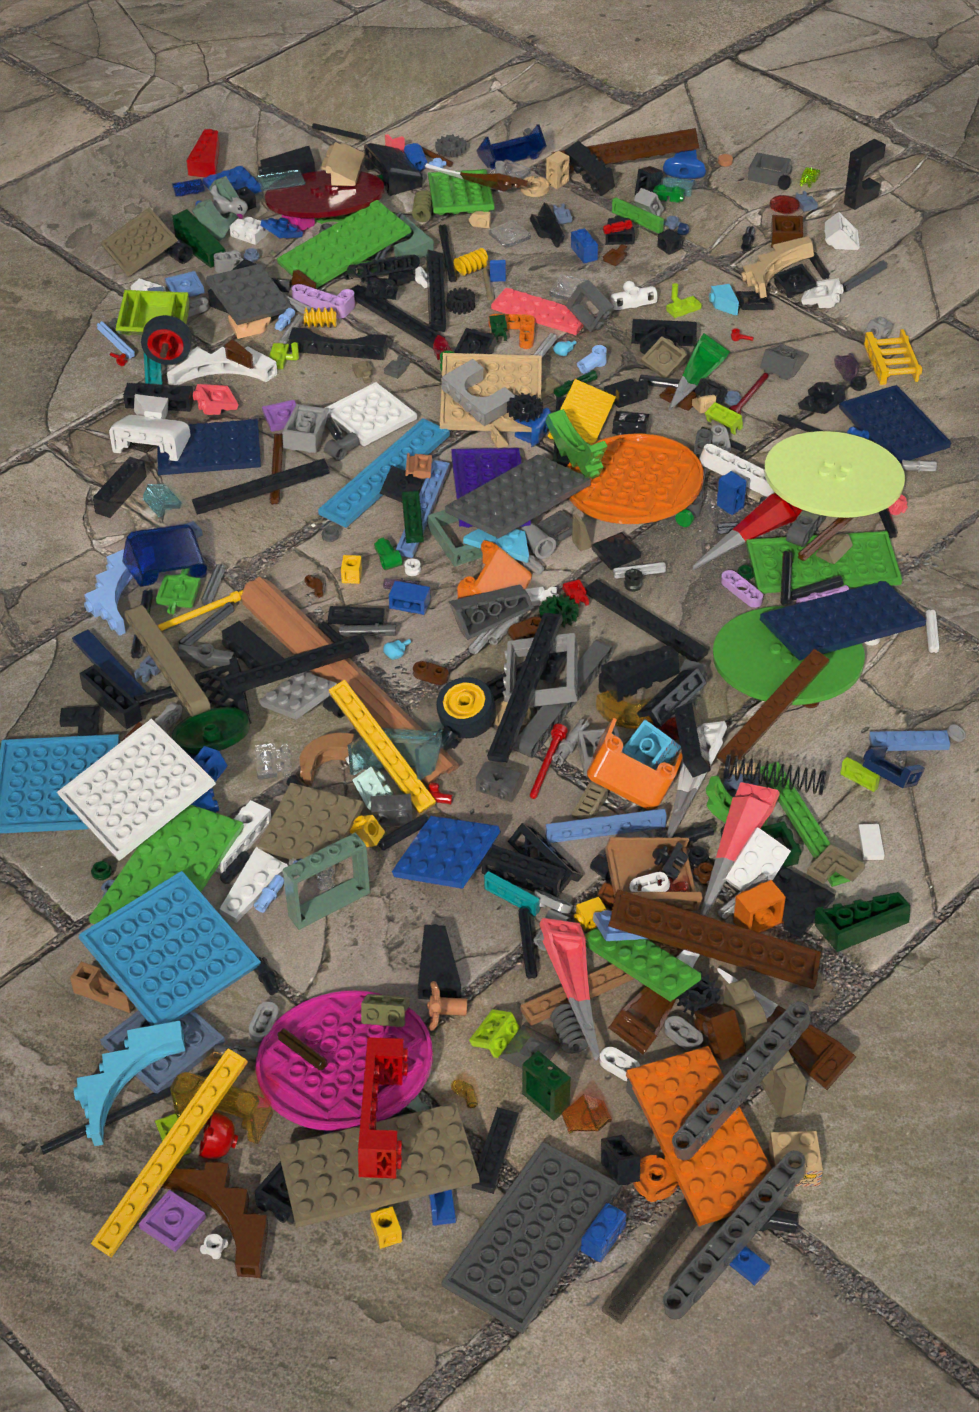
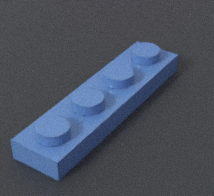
[869,730,950,751]

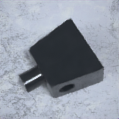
[634,166,663,196]
[605,215,635,245]

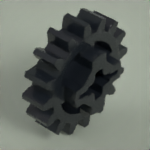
[507,393,543,422]
[675,971,720,1016]

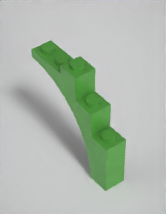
[545,409,608,479]

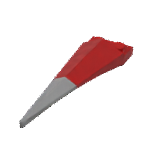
[692,493,803,570]

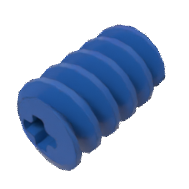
[404,143,427,171]

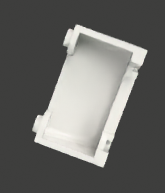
[109,415,191,461]

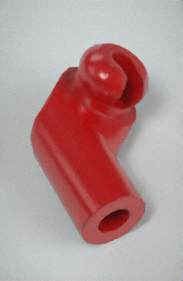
[427,783,453,804]

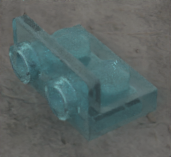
[663,177,695,197]
[143,484,182,517]

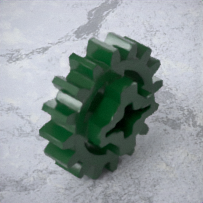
[539,594,579,628]

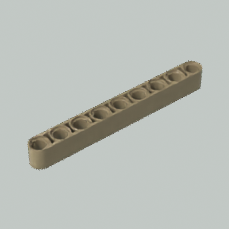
[124,605,211,717]

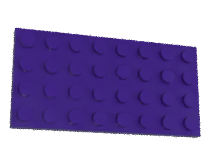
[451,448,531,528]

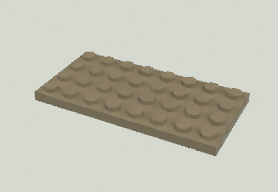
[277,1103,479,1228]

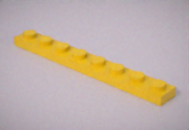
[328,679,436,815]

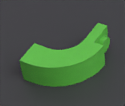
[706,776,769,827]

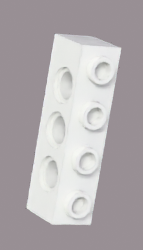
[215,800,271,874]

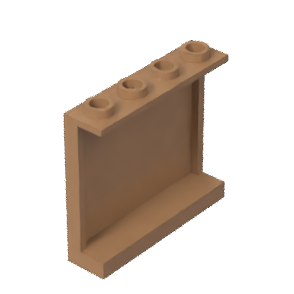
[605,837,702,911]

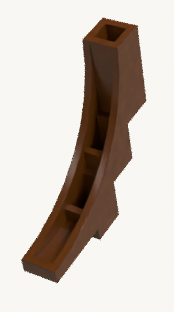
[161,1161,269,1278]

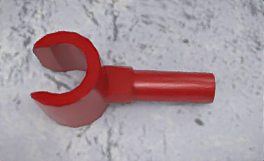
[731,328,754,341]
[110,352,128,366]

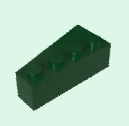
[172,209,226,268]
[815,892,911,952]

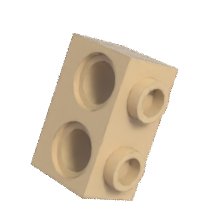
[546,151,569,189]

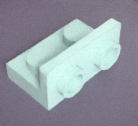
[352,766,394,811]

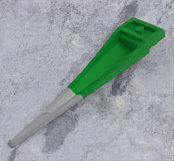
[668,333,730,410]

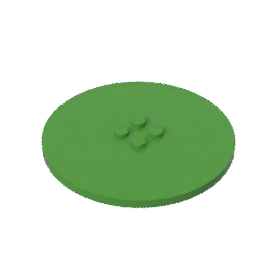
[713,606,865,705]

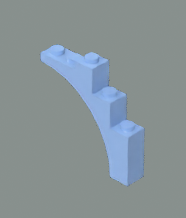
[84,540,155,636]

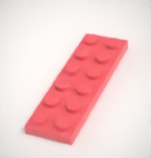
[491,288,584,335]

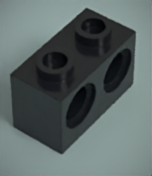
[601,1135,640,1185]

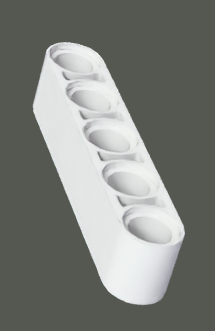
[699,444,775,497]

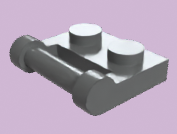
[536,510,573,546]

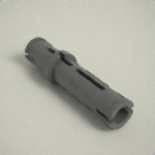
[340,623,396,638]

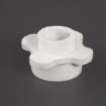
[200,1234,228,1259]

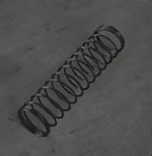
[723,754,826,796]

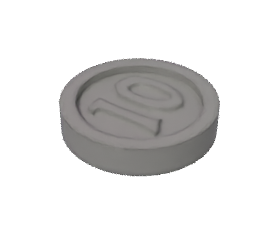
[947,724,966,742]

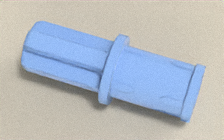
[275,308,295,331]
[254,875,284,913]

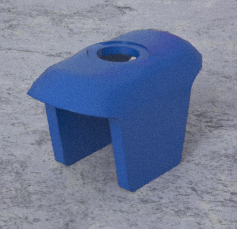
[663,150,706,179]
[515,408,551,447]

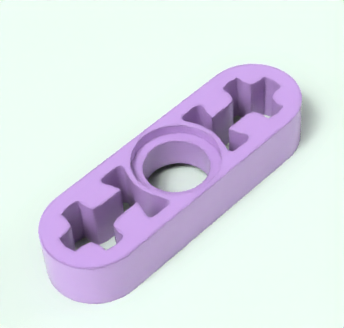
[721,570,763,607]

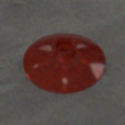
[769,195,800,214]

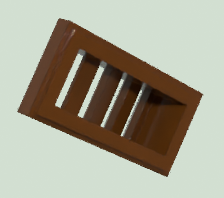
[225,340,254,369]
[659,386,696,411]

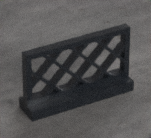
[195,657,252,724]

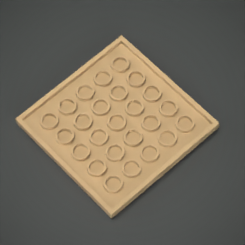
[440,353,542,432]

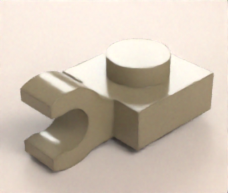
[352,361,373,383]

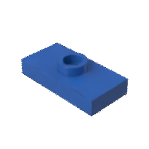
[729,1246,770,1286]

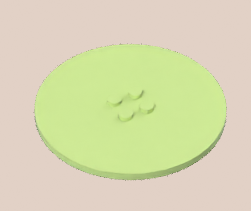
[764,431,905,518]

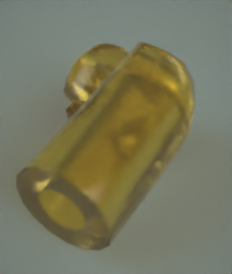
[451,1079,478,1108]

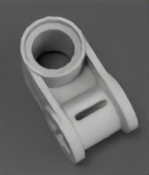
[214,250,243,273]

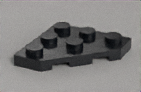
[772,865,835,939]

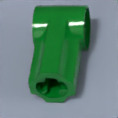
[374,537,402,570]

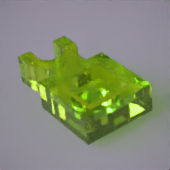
[800,167,820,188]

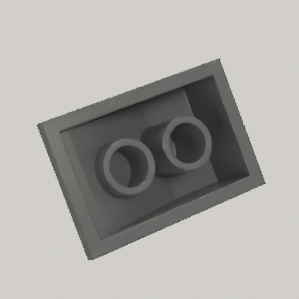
[760,343,809,380]

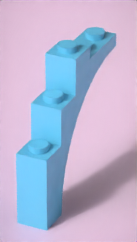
[74,1021,185,1146]

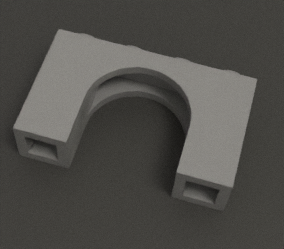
[441,359,515,426]

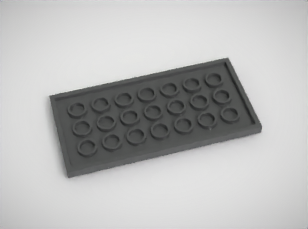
[445,455,591,539]
[442,1142,622,1334]

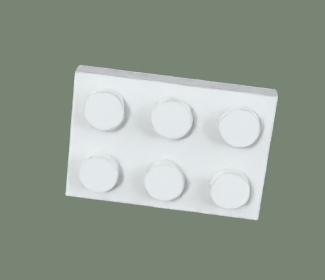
[723,827,791,891]

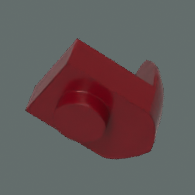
[433,335,452,360]

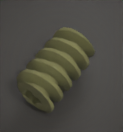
[412,190,432,222]

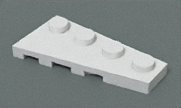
[220,847,288,923]

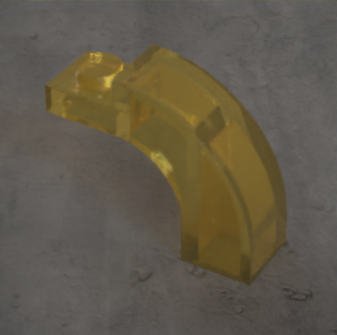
[596,691,652,729]

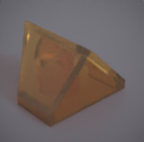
[562,1094,612,1134]

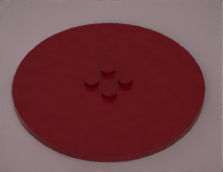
[265,170,385,218]

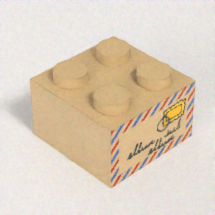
[768,1131,823,1187]

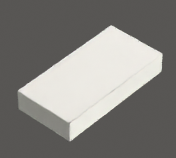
[858,824,884,860]

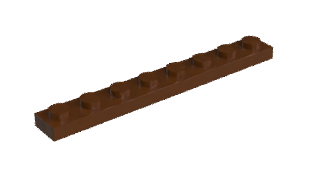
[717,649,830,765]

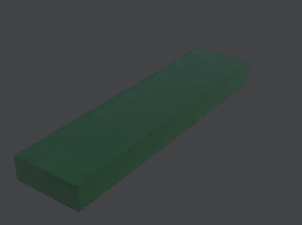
[402,491,424,543]

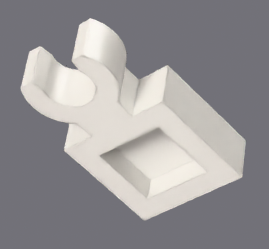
[525,587,559,606]

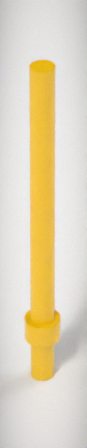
[157,590,243,631]

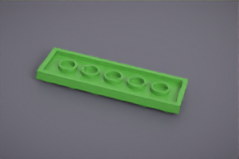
[585,927,701,1002]

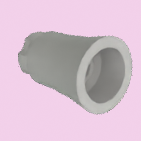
[521,523,556,559]

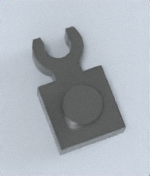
[384,355,410,379]

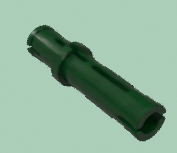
[554,370,598,397]

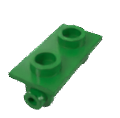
[653,184,685,203]

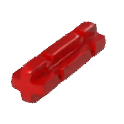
[603,220,633,234]

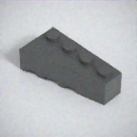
[449,585,533,640]

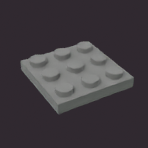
[259,672,337,720]

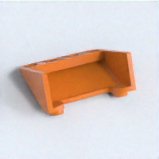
[457,540,532,599]

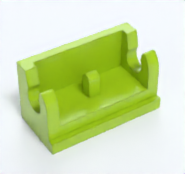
[705,402,743,435]

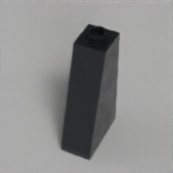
[258,146,315,181]
[418,924,462,1000]

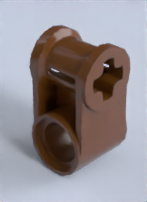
[507,617,541,640]

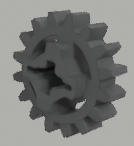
[435,134,467,158]

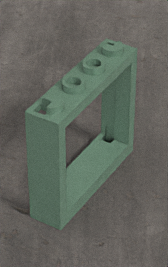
[428,510,483,567]
[283,832,370,930]

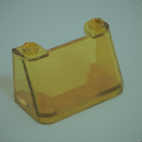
[170,1072,273,1144]

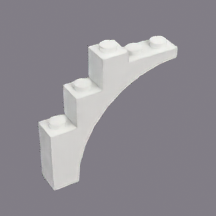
[167,347,277,385]

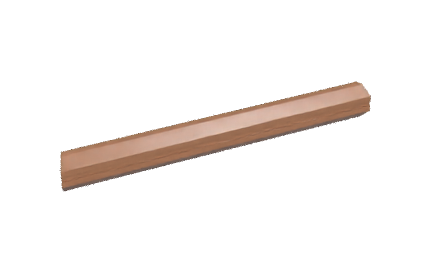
[241,577,460,787]

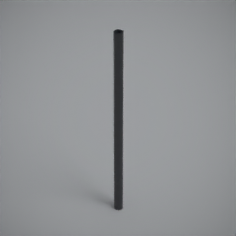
[40,1065,216,1155]

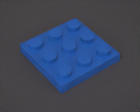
[203,166,262,194]

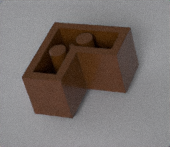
[694,1003,746,1060]

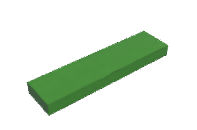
[612,197,664,233]

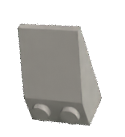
[283,404,329,453]

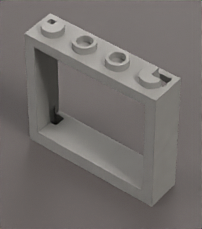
[503,633,578,707]

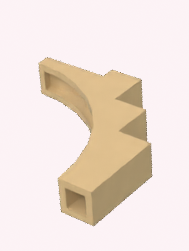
[741,236,814,298]

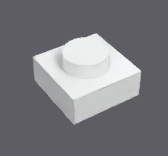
[415,266,427,288]

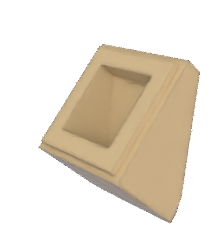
[491,425,509,448]

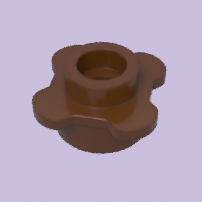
[694,863,713,883]

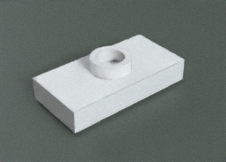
[130,278,166,292]

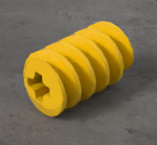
[453,248,488,276]
[304,307,337,328]

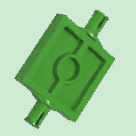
[156,567,201,615]

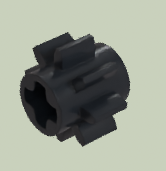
[435,726,459,751]

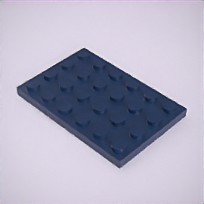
[839,385,951,464]
[157,419,261,476]

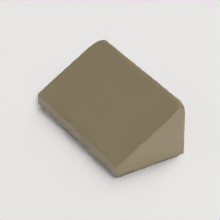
[816,534,853,564]

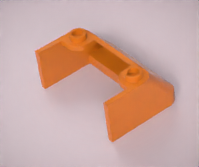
[587,718,682,810]

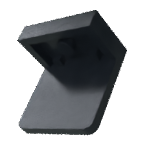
[604,379,648,408]

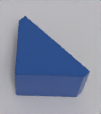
[489,260,506,282]

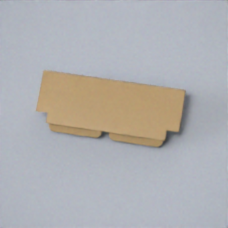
[321,142,365,186]

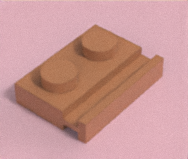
[405,453,432,479]

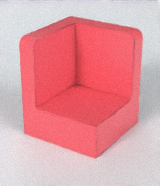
[385,134,405,153]

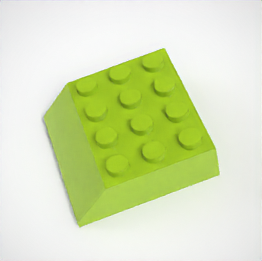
[116,290,190,335]

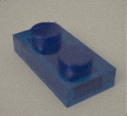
[172,179,205,196]

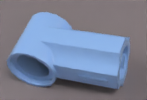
[577,345,607,374]

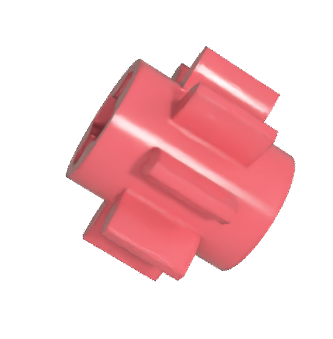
[888,494,908,515]

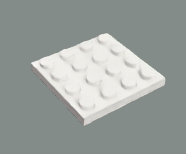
[325,382,417,446]

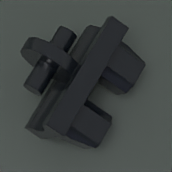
[652,842,689,882]

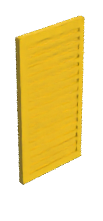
[548,379,616,445]

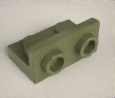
[361,994,410,1027]

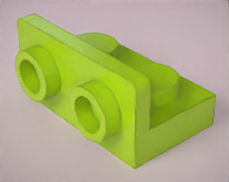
[469,1009,520,1058]

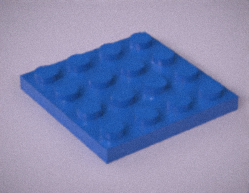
[392,816,501,889]

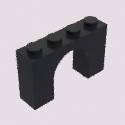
[844,138,886,210]

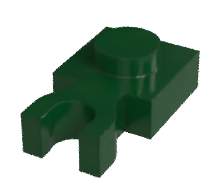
[489,314,507,342]

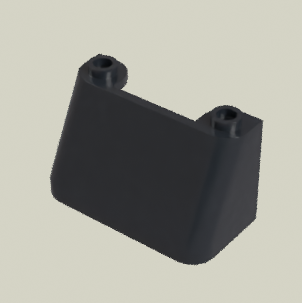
[364,143,423,196]

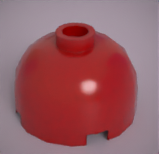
[199,1112,238,1159]

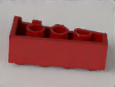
[186,129,220,177]

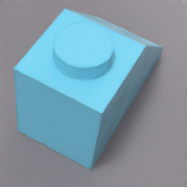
[709,284,739,315]

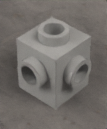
[866,316,893,339]

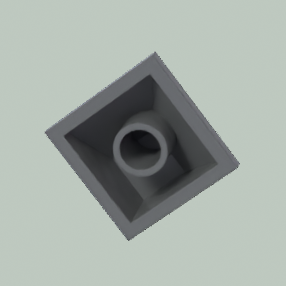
[500,1024,561,1069]

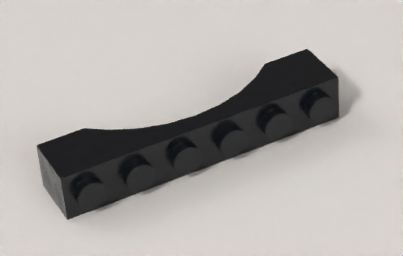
[288,327,388,360]

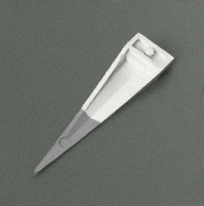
[666,721,727,838]

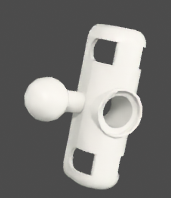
[610,281,657,310]

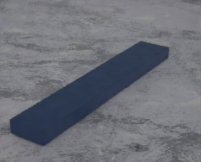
[72,629,147,699]

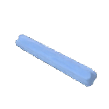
[97,321,135,359]

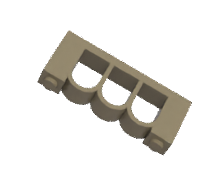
[723,978,807,1119]

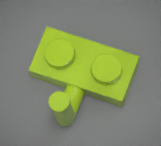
[666,283,702,318]
[269,342,299,369]

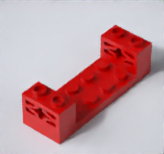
[358,1037,408,1179]

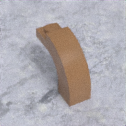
[299,733,355,786]

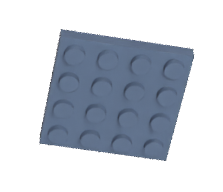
[100,1010,225,1094]

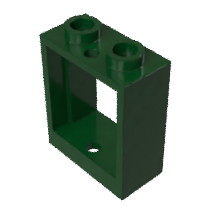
[760,821,801,867]
[522,1050,571,1121]

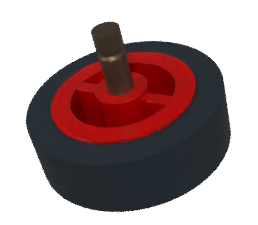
[141,315,192,365]

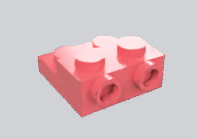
[193,384,239,415]

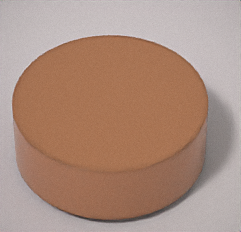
[718,154,733,167]

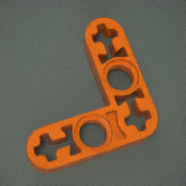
[489,314,535,349]

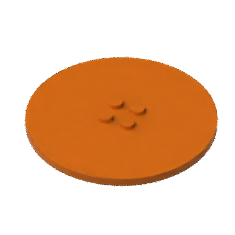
[567,434,703,524]

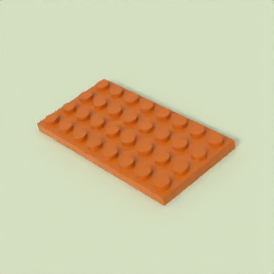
[626,1046,772,1226]

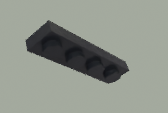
[472,1107,519,1194]

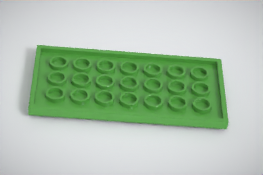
[277,200,411,288]
[746,531,902,593]
[89,804,244,924]

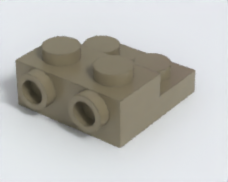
[641,336,687,378]

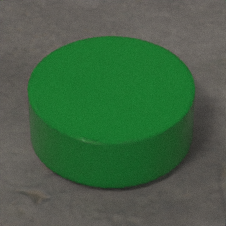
[675,509,694,527]

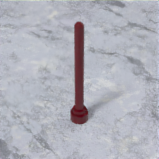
[728,373,769,415]

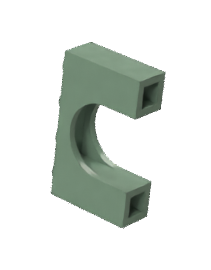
[192,176,240,241]
[394,212,434,263]

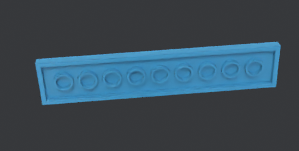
[318,418,450,528]

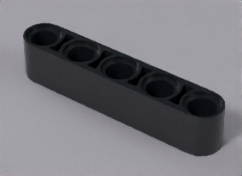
[347,254,420,278]

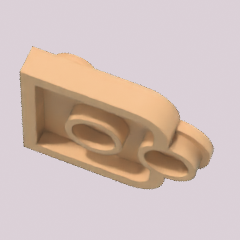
[228,315,271,339]

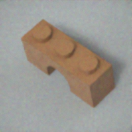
[70,961,135,1013]

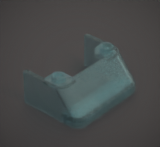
[348,728,442,780]

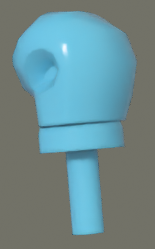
[553,340,576,356]
[383,639,411,660]

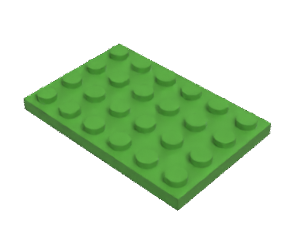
[428,169,494,215]

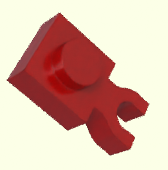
[563,579,589,608]

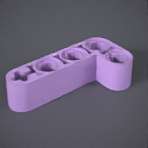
[292,284,355,319]

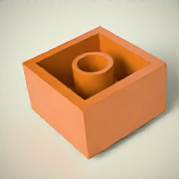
[733,880,786,933]

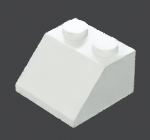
[824,212,860,250]

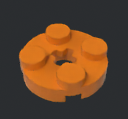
[633,1155,678,1202]

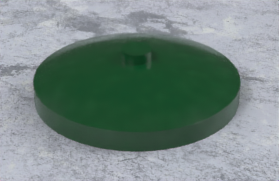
[172,707,250,755]

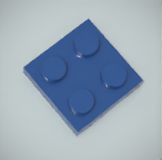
[260,218,303,238]

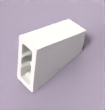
[134,394,168,419]

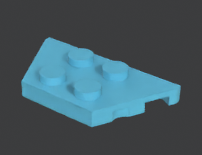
[463,529,529,563]

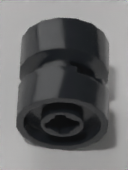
[164,236,193,264]

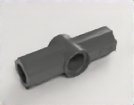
[177,644,236,668]

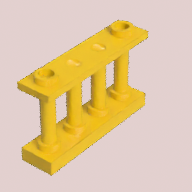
[864,329,922,385]

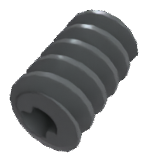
[550,1004,589,1054]

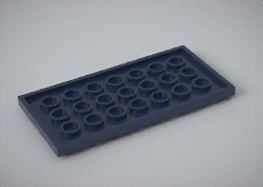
[760,581,926,661]

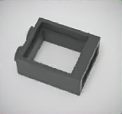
[748,152,792,186]
[565,279,614,332]

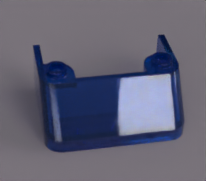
[476,124,547,170]

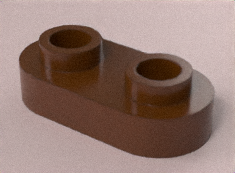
[413,661,449,685]

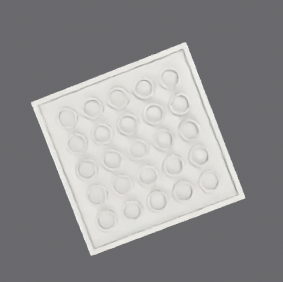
[57,719,216,861]

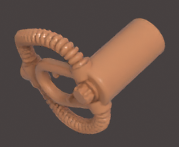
[427,981,467,1031]

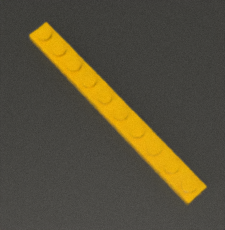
[91,1048,248,1258]

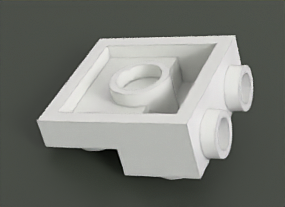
[230,216,270,245]
[801,278,844,308]

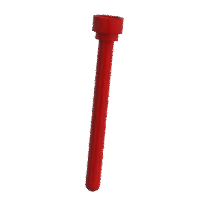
[530,724,568,799]

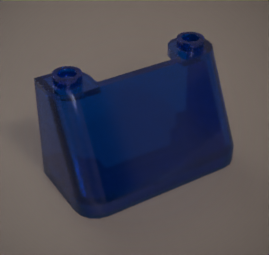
[122,524,207,587]

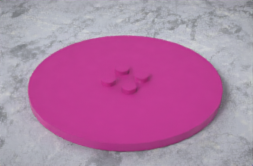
[255,991,433,1131]

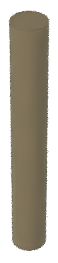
[483,268,494,301]

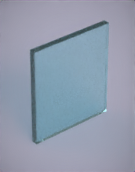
[256,170,305,191]

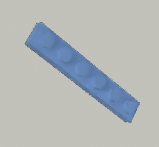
[545,809,666,843]

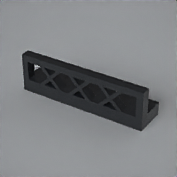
[637,668,707,727]
[508,823,583,892]
[482,844,566,897]

